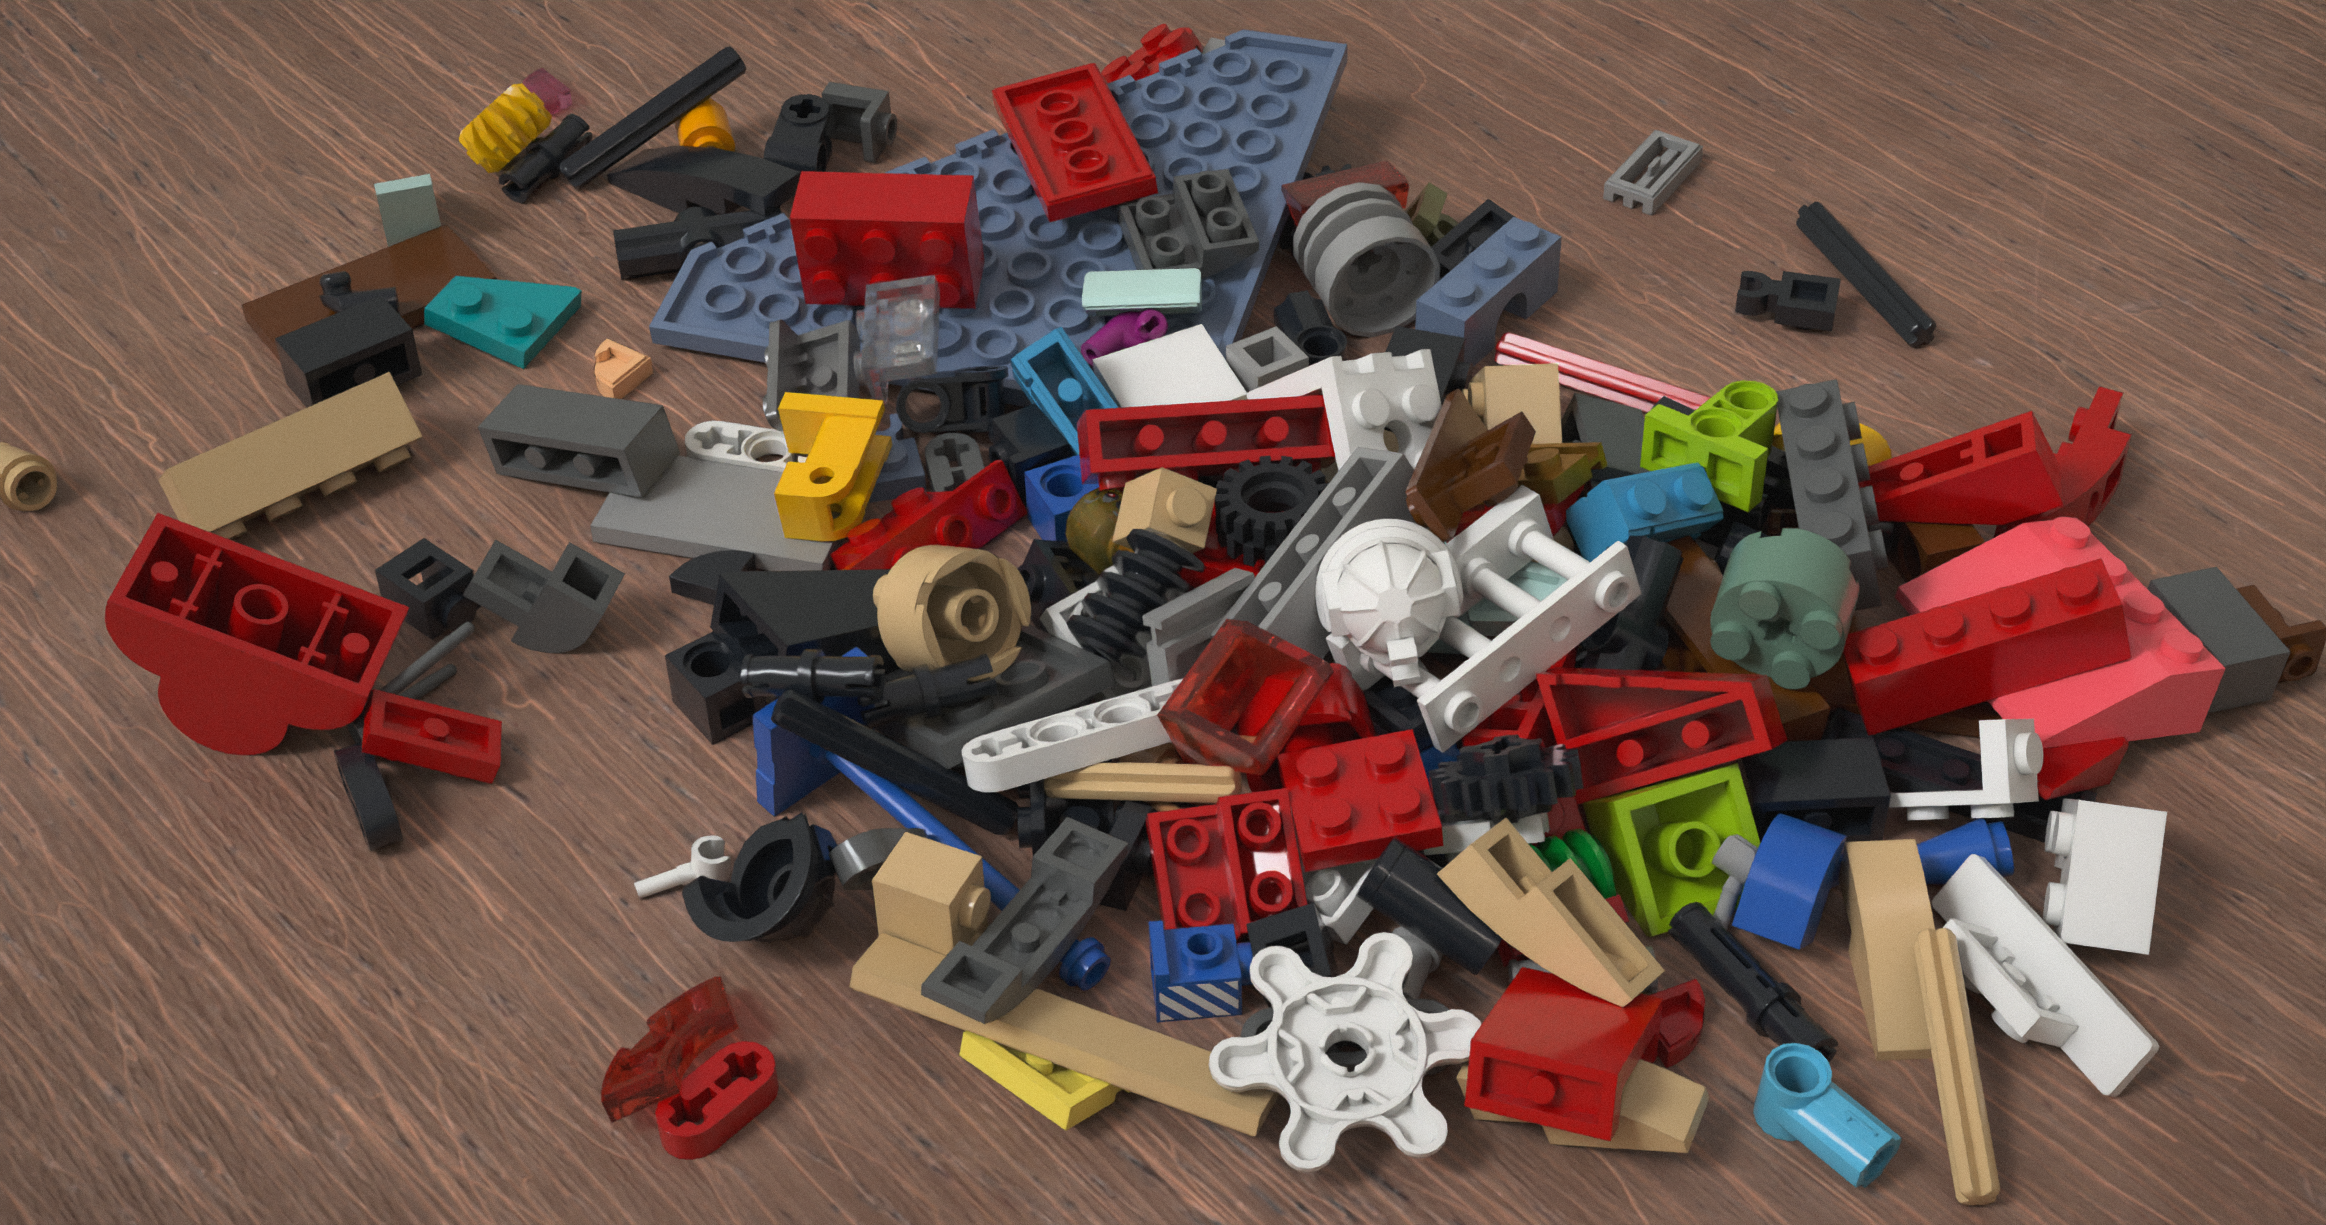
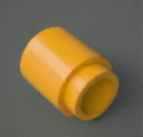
[674,98,735,152]

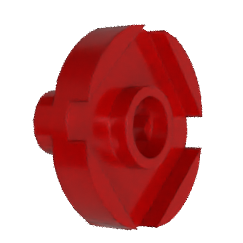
[1101,24,1204,84]

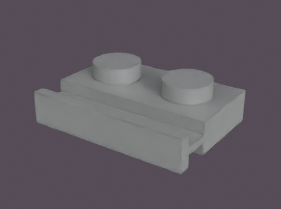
[1142,568,1255,687]

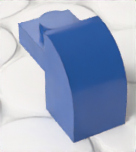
[1732,813,1847,950]

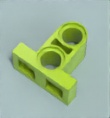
[1640,380,1778,512]

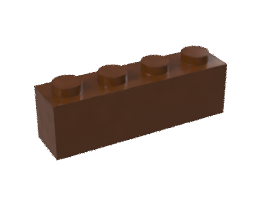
[1661,535,1831,742]

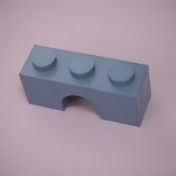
[1415,217,1562,367]

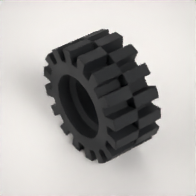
[1215,456,1329,567]

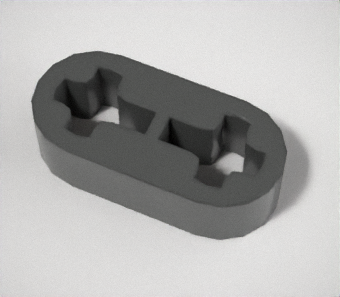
[925,433,985,492]
[829,828,929,890]

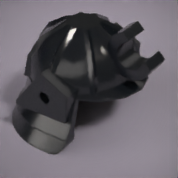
[682,812,838,943]

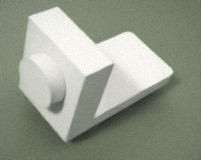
[1889,719,2044,820]

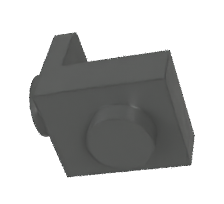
[822,82,897,163]

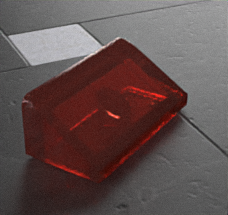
[1281,160,1409,227]

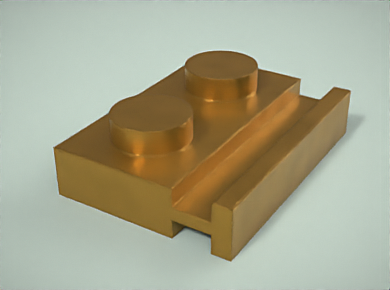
[1480,442,1607,504]

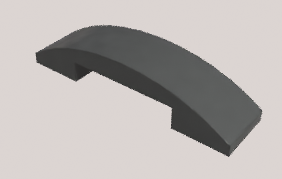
[921,817,1128,1024]

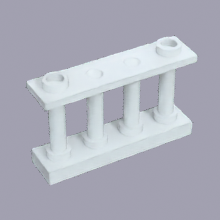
[1326,485,1642,753]

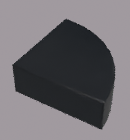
[669,550,756,605]

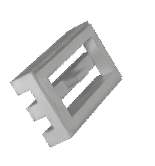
[1603,130,1703,216]

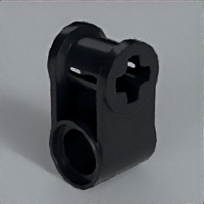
[763,94,833,175]
[896,365,1009,433]

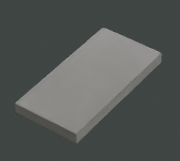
[590,456,845,571]

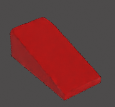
[2037,737,2129,800]

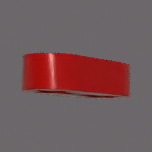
[655,1041,779,1160]

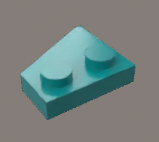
[424,276,582,369]

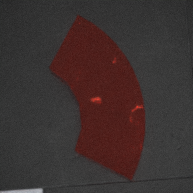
[601,976,739,1123]

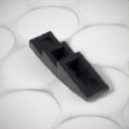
[607,146,800,216]

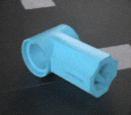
[1753,1043,1902,1188]

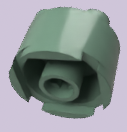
[1710,528,1860,689]

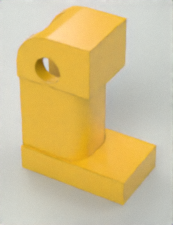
[774,392,893,542]

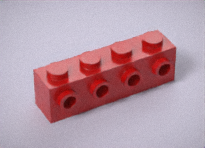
[1077,395,1336,493]
[1842,558,2132,736]

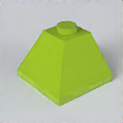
[1582,763,1760,937]

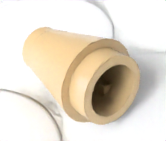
[0,442,57,511]

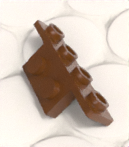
[1405,389,1536,543]

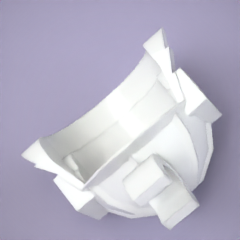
[1315,519,1463,687]

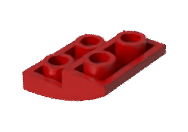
[1145,788,1307,943]

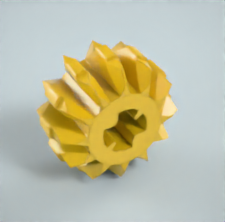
[459,83,552,173]

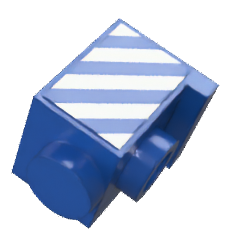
[1149,920,1253,1022]

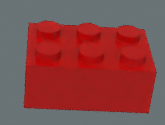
[789,171,985,309]

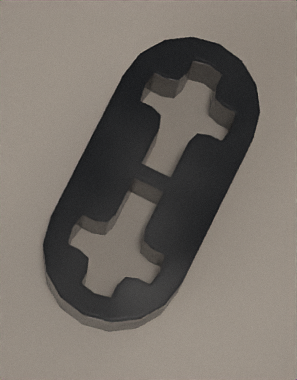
[334,742,403,852]

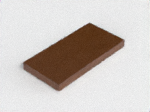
[242,224,497,362]

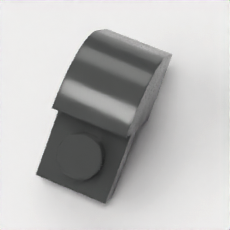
[463,539,625,653]

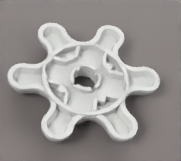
[1209,932,1481,1174]

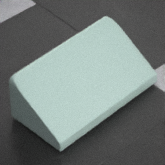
[1082,268,1202,317]

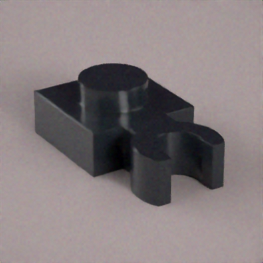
[1735,271,1841,331]

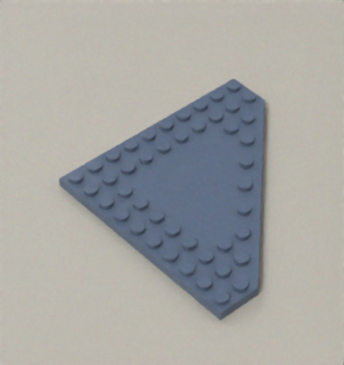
[649,29,1348,407]

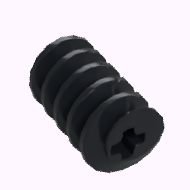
[1066,529,1206,677]

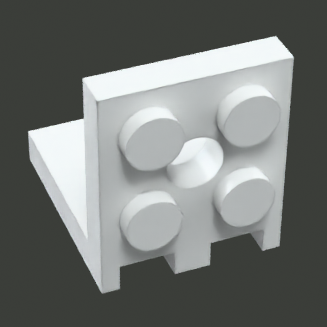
[1246,349,1442,471]

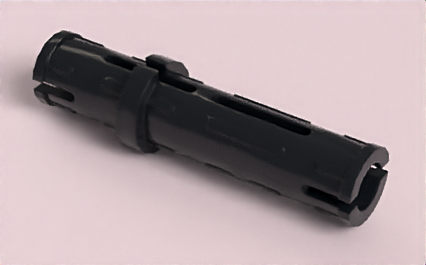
[1668,902,1838,1063]

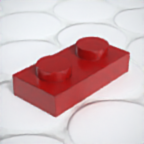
[362,689,502,784]

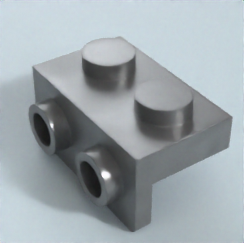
[763,319,861,431]

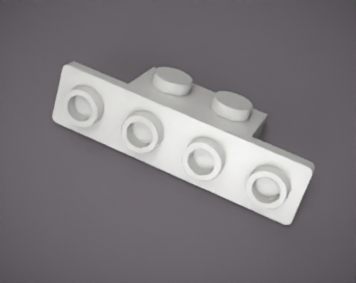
[1932,854,2159,1097]

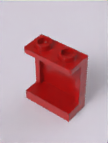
[1464,967,1664,1142]

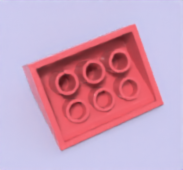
[1895,517,2226,748]

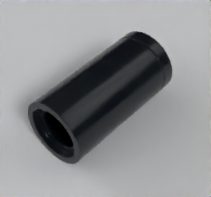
[1355,836,1502,976]

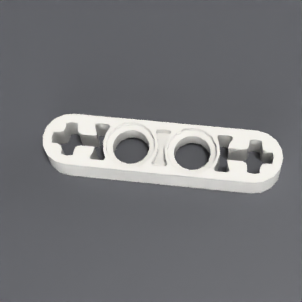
[961,678,1219,792]

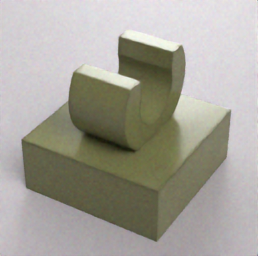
[1405,182,1458,247]

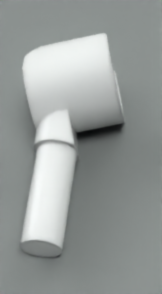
[634,836,731,899]

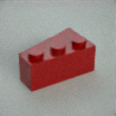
[1536,667,1787,804]

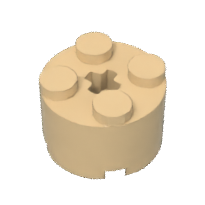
[873,545,1031,681]

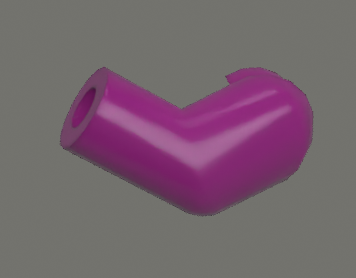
[1081,309,1168,366]

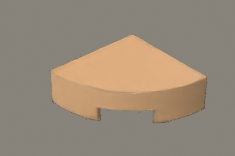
[594,338,653,399]

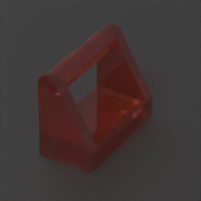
[1157,619,1334,775]

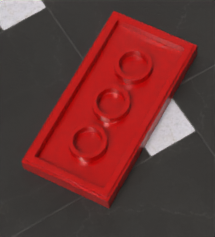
[992,63,1158,222]

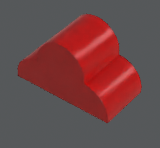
[105,513,409,755]

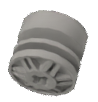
[1293,182,1440,337]

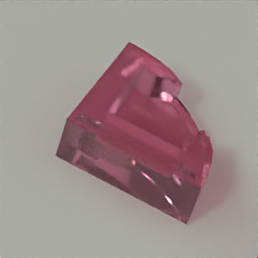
[522,68,573,115]

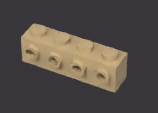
[158,372,422,540]

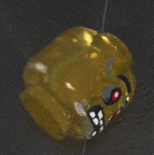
[1065,488,1134,575]

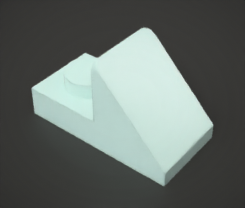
[374,174,441,247]

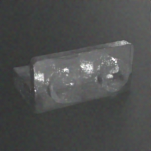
[854,275,940,405]

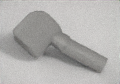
[1712,834,1758,931]

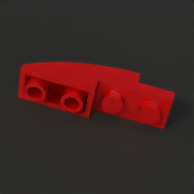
[1994,386,2132,538]

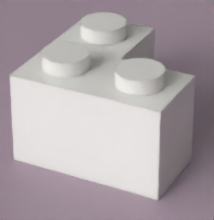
[2043,798,2167,955]

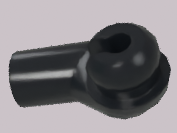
[319,271,400,315]

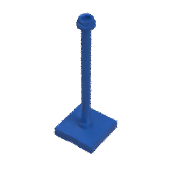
[753,647,1111,991]

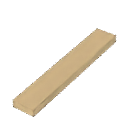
[849,932,1279,1136]

